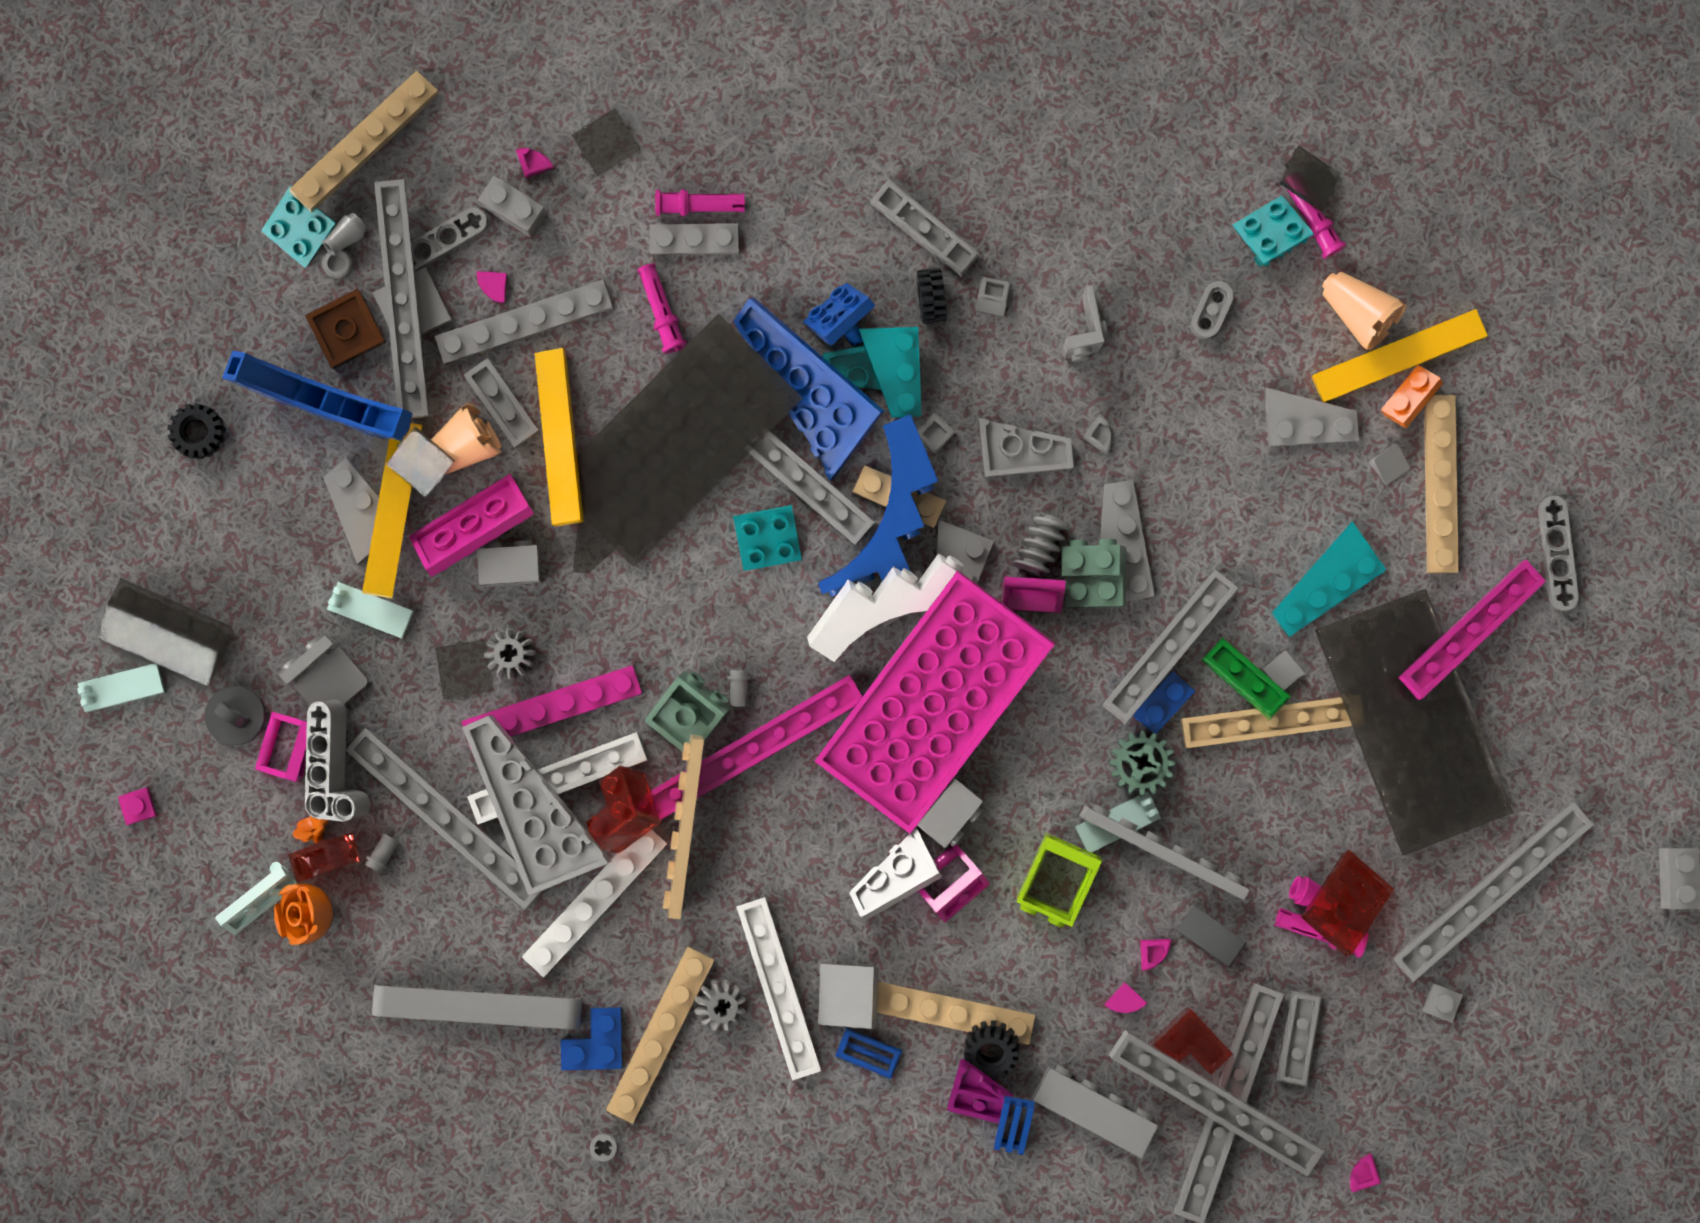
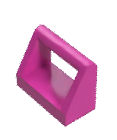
[1001,577,1065,613]
[255,712,307,782]
[918,844,990,923]

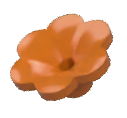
[293,816,329,843]

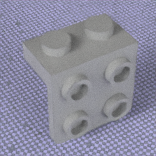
[1062,285,1108,362]
[279,635,368,705]

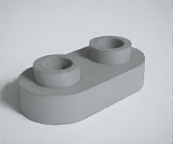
[1190,281,1233,339]

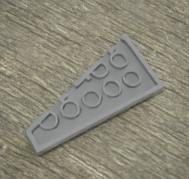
[462,715,612,896]

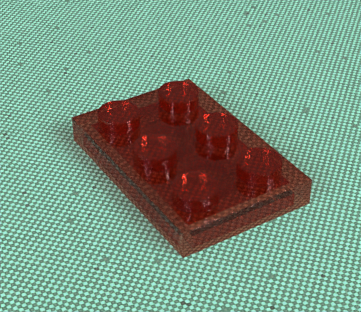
[1301,850,1394,957]

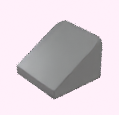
[975,277,1011,316]
[1369,443,1410,486]

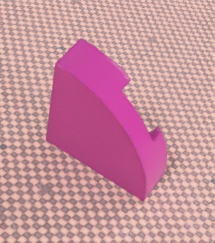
[516,148,554,179]
[477,271,507,304]
[1140,939,1171,971]
[1104,982,1147,1013]
[1350,1153,1381,1193]

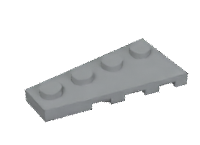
[1100,480,1155,602]

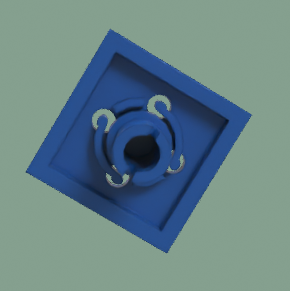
[803,283,875,346]

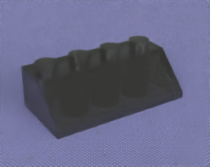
[99,578,235,687]

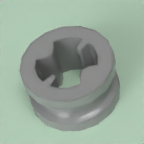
[590,1133,618,1162]

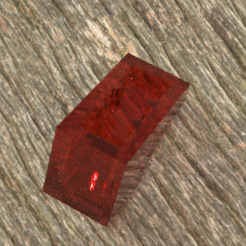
[288,833,361,883]

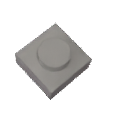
[1422,983,1463,1023]

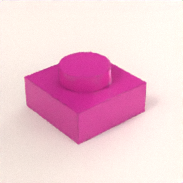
[118,787,157,825]

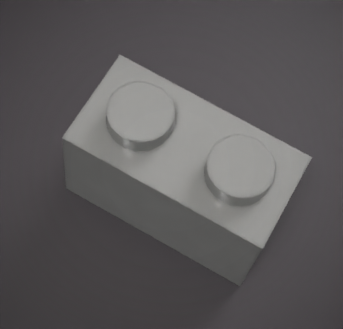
[478,175,547,238]
[477,541,542,587]
[917,779,983,848]
[1659,848,1700,909]

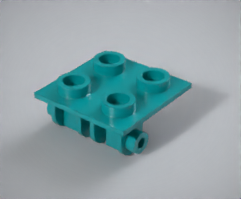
[261,185,336,268]
[1232,195,1314,267]
[733,505,802,571]

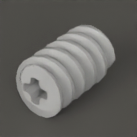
[1013,512,1070,579]

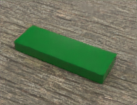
[1202,638,1291,720]

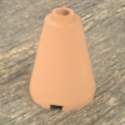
[1322,272,1407,350]
[416,402,502,479]

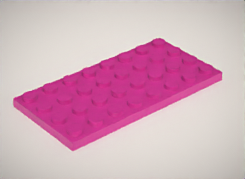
[815,570,1055,834]

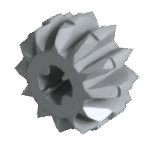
[484,628,536,680]
[695,979,746,1031]

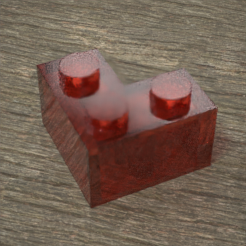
[586,765,661,854]
[1149,1007,1233,1075]

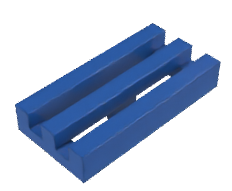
[835,1027,902,1079]
[994,1096,1035,1155]

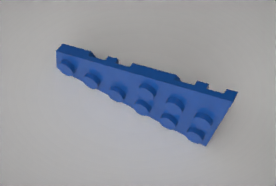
[733,297,885,481]

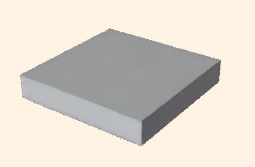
[372,267,452,336]
[818,964,879,1029]

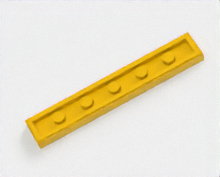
[1311,309,1488,403]
[535,348,584,527]
[362,423,422,599]

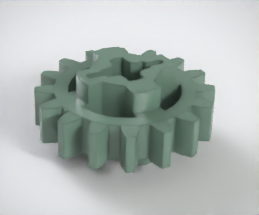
[1109,731,1175,797]

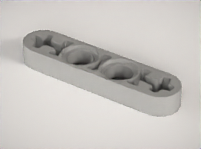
[411,208,488,272]
[1538,496,1579,612]

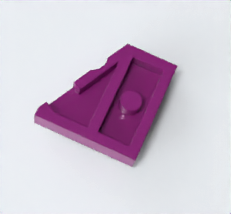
[946,1058,1013,1123]

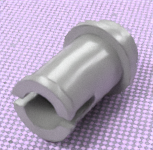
[727,670,751,707]
[365,833,400,873]

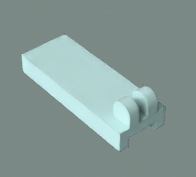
[327,582,414,639]
[77,663,165,713]
[1075,791,1161,852]
[215,862,298,936]

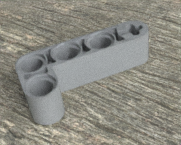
[305,699,371,822]

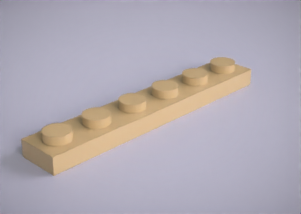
[290,71,438,213]
[1424,395,1458,573]
[1181,695,1364,748]
[663,735,704,919]
[606,946,714,1124]
[877,981,1035,1045]

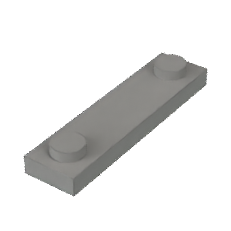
[870,179,980,278]

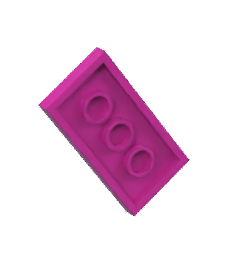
[409,474,534,578]

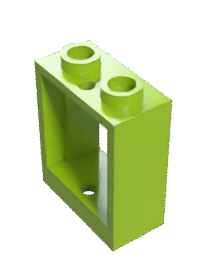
[1017,832,1102,928]

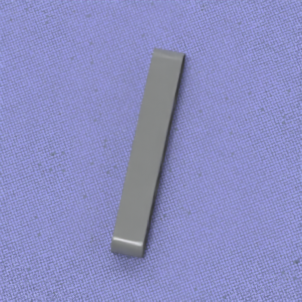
[372,984,582,1029]

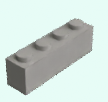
[1032,1064,1158,1158]

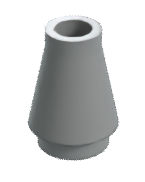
[322,213,367,255]

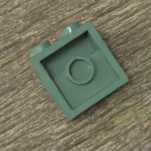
[1062,539,1126,608]
[644,671,731,752]

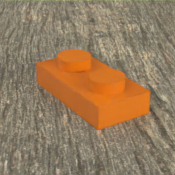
[1381,365,1443,429]

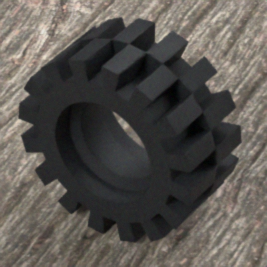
[917,268,947,324]
[167,403,226,459]
[964,1020,1019,1080]

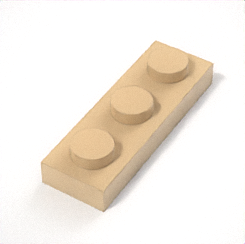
[852,465,946,529]

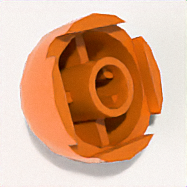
[274,884,333,945]

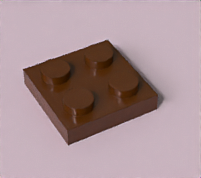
[305,289,386,369]

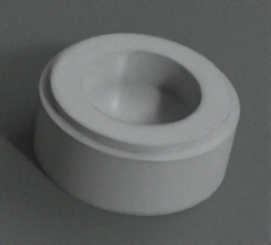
[322,250,353,279]

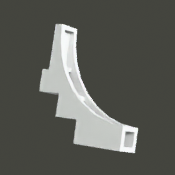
[807,553,966,662]

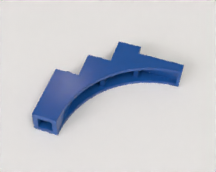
[222,351,413,441]
[818,414,938,597]

